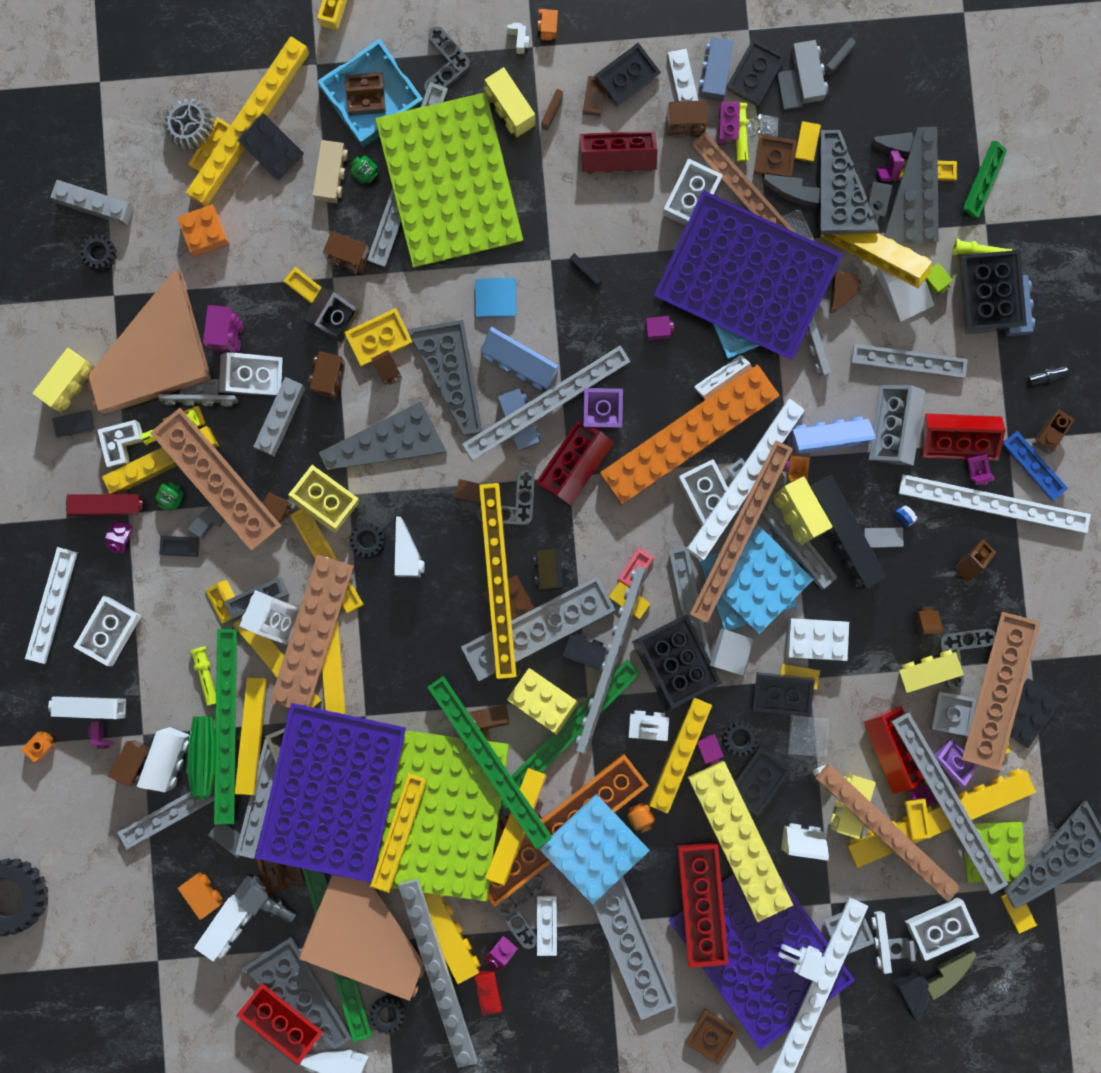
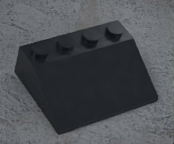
[959,250,1027,334]
[632,614,722,711]

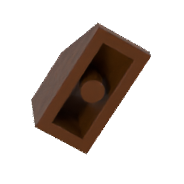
[830,272,861,314]
[371,350,402,385]
[263,492,293,522]
[955,539,996,582]
[915,607,943,635]

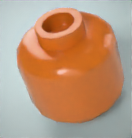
[627,803,655,833]

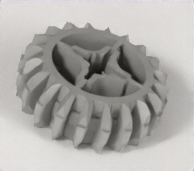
[163,98,215,150]

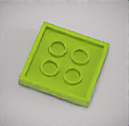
[964,821,1025,883]

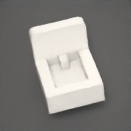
[507,23,529,54]

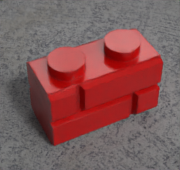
[474,969,502,1016]

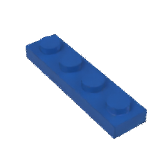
[1002,431,1068,501]

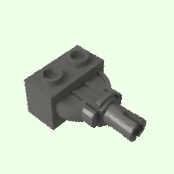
[234,875,296,924]

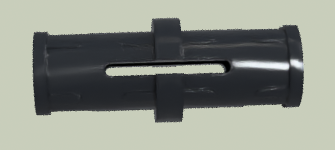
[1028,366,1069,388]

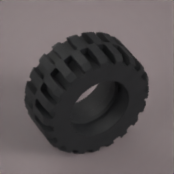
[0,858,48,936]

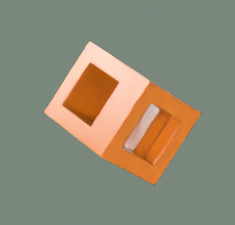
[538,9,558,41]
[20,732,55,763]

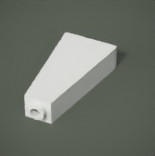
[48,697,126,719]

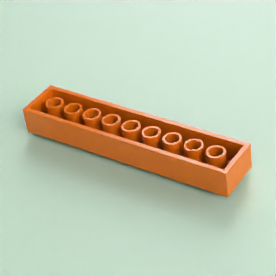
[600,364,780,506]
[488,754,649,907]

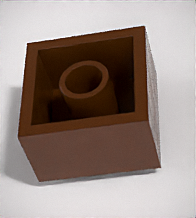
[666,100,708,138]
[323,231,370,275]
[308,351,345,400]
[108,740,150,787]

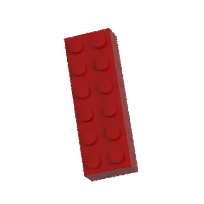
[677,843,729,968]

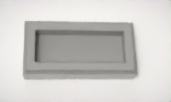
[863,528,903,548]

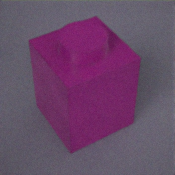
[645,316,674,340]
[697,734,724,765]

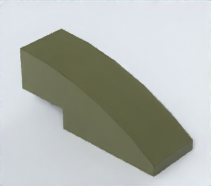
[927,949,976,1000]

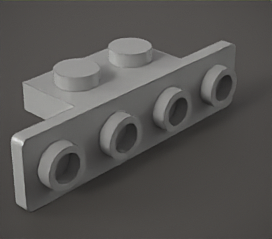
[158,379,238,406]

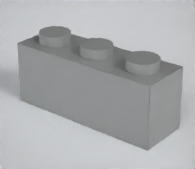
[791,40,828,104]

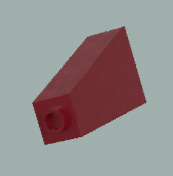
[66,494,142,517]

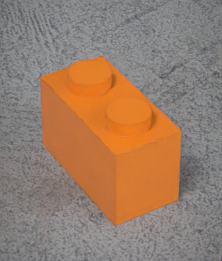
[178,872,223,920]

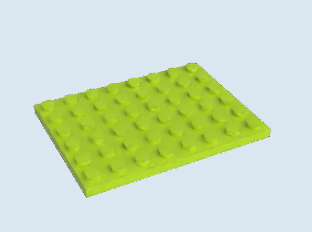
[375,92,523,268]
[373,731,509,901]

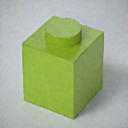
[926,263,953,296]

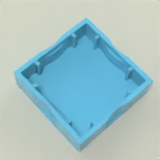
[317,38,423,148]

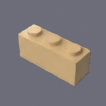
[313,140,348,203]

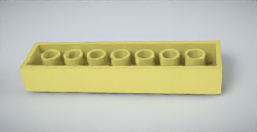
[687,761,793,922]

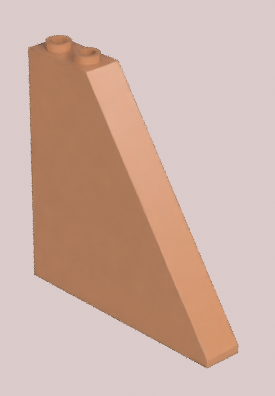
[88,269,212,415]
[299,875,425,1001]

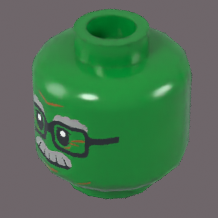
[350,156,378,184]
[155,481,184,511]

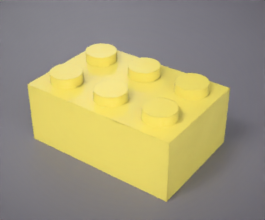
[484,67,535,138]
[32,347,95,412]
[288,465,359,534]
[773,476,832,545]
[899,650,964,693]
[507,668,579,735]
[829,773,876,839]

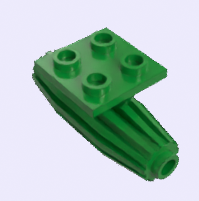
[186,716,216,800]

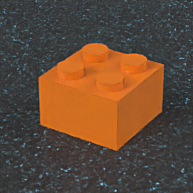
[177,204,230,257]

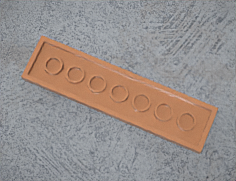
[150,408,281,551]
[270,555,355,708]
[962,612,1040,771]

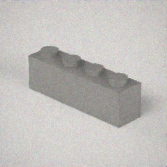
[50,180,134,226]
[253,377,306,457]

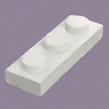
[668,49,698,101]
[694,355,752,400]
[537,895,557,956]
[871,911,892,974]

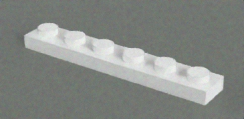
[25,547,78,664]

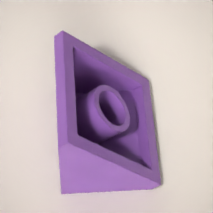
[584,388,623,427]
[933,738,978,788]

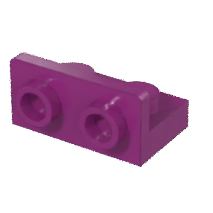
[718,102,740,146]

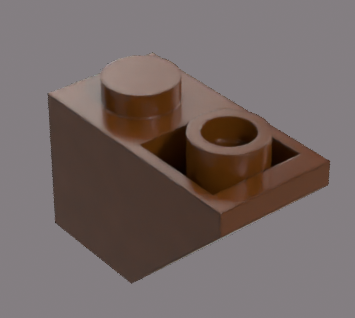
[1032,409,1075,454]

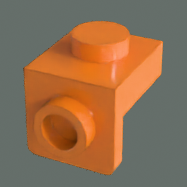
[787,453,810,482]

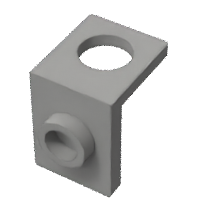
[888,938,917,962]

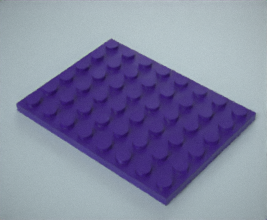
[654,190,843,360]
[255,703,406,882]
[669,873,855,1050]

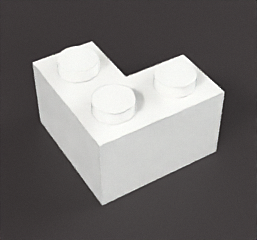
[98,420,144,469]

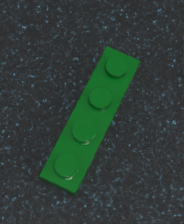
[963,141,1007,218]

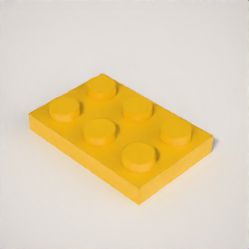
[345,308,413,367]

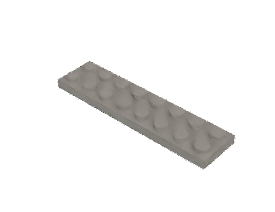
[461,576,615,681]
[593,876,677,1020]

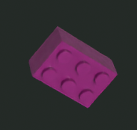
[203,305,243,354]

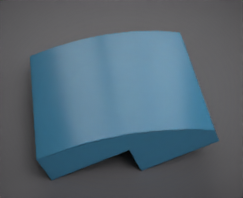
[475,278,516,318]

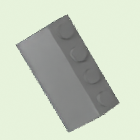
[869,385,925,465]

